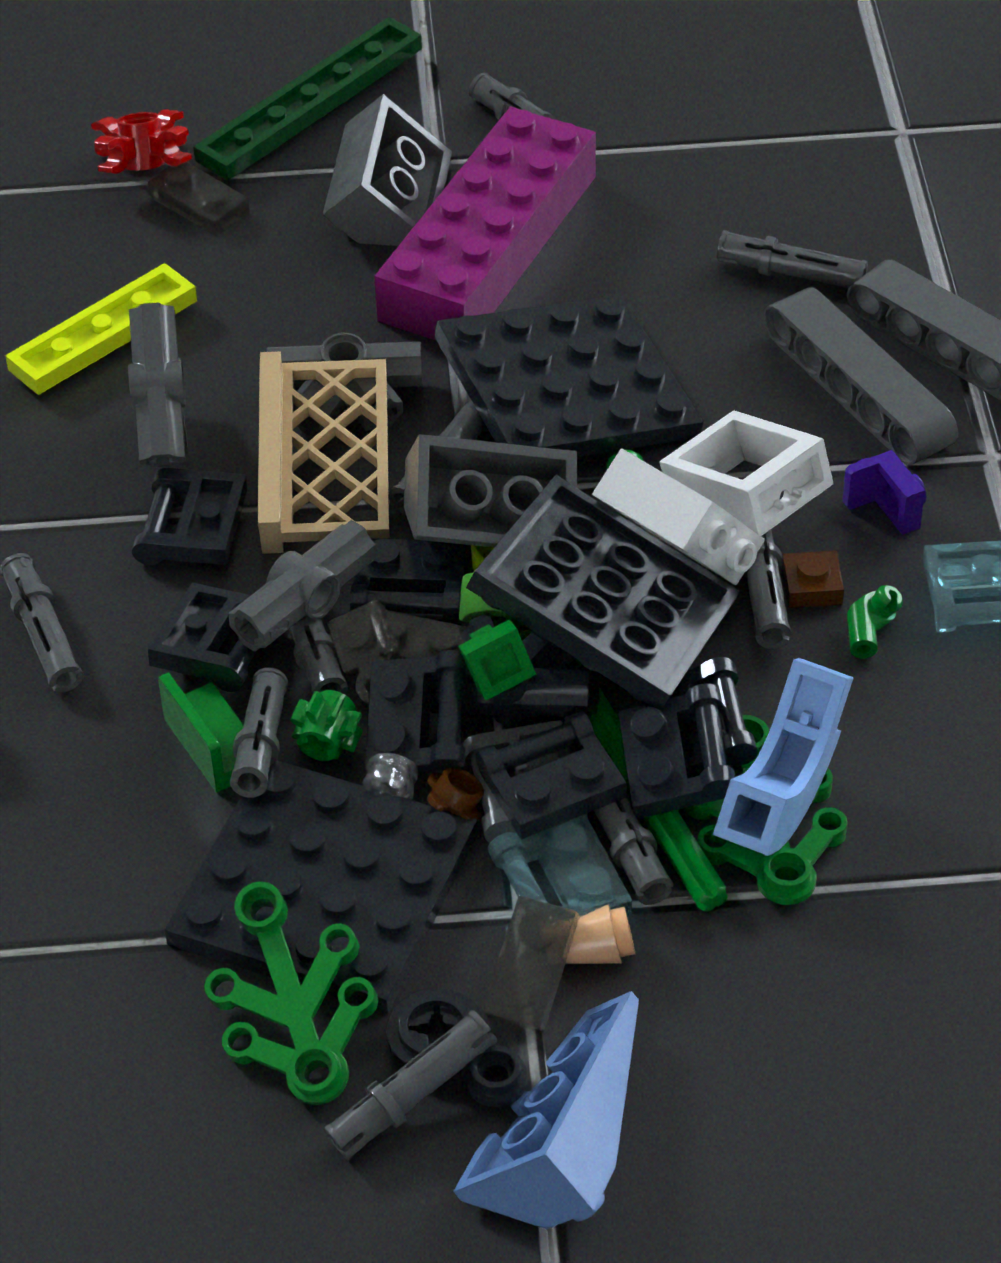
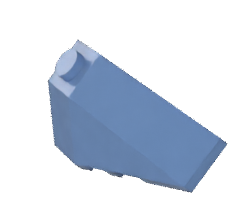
[453,991,639,1229]

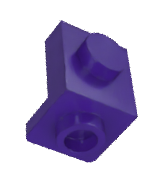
[842,450,927,535]

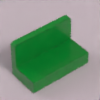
[158,672,258,793]

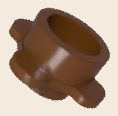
[427,767,484,822]

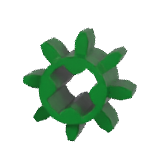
[290,690,363,761]

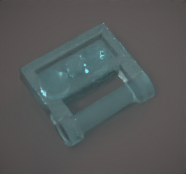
[923,540,1001,633]
[488,814,632,944]

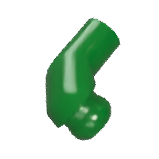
[847,585,903,659]

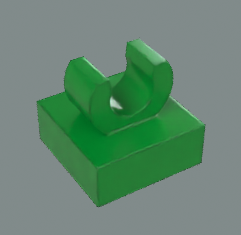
[458,620,537,701]

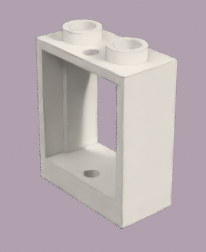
[659,410,834,536]
[592,448,765,586]

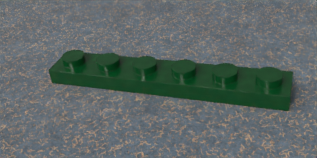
[193,17,422,181]

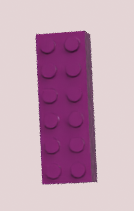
[374,107,596,341]

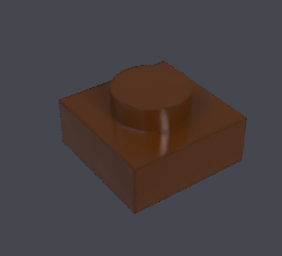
[782,550,844,608]

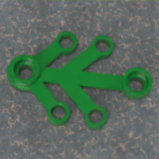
[685,715,848,905]
[204,882,378,1105]

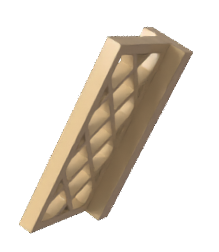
[258,352,390,554]

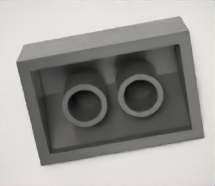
[323,94,452,246]
[404,434,577,548]

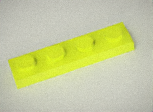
[5,263,197,395]

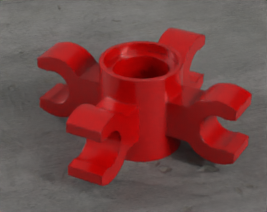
[91,109,192,174]

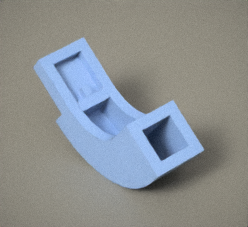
[713,658,854,856]

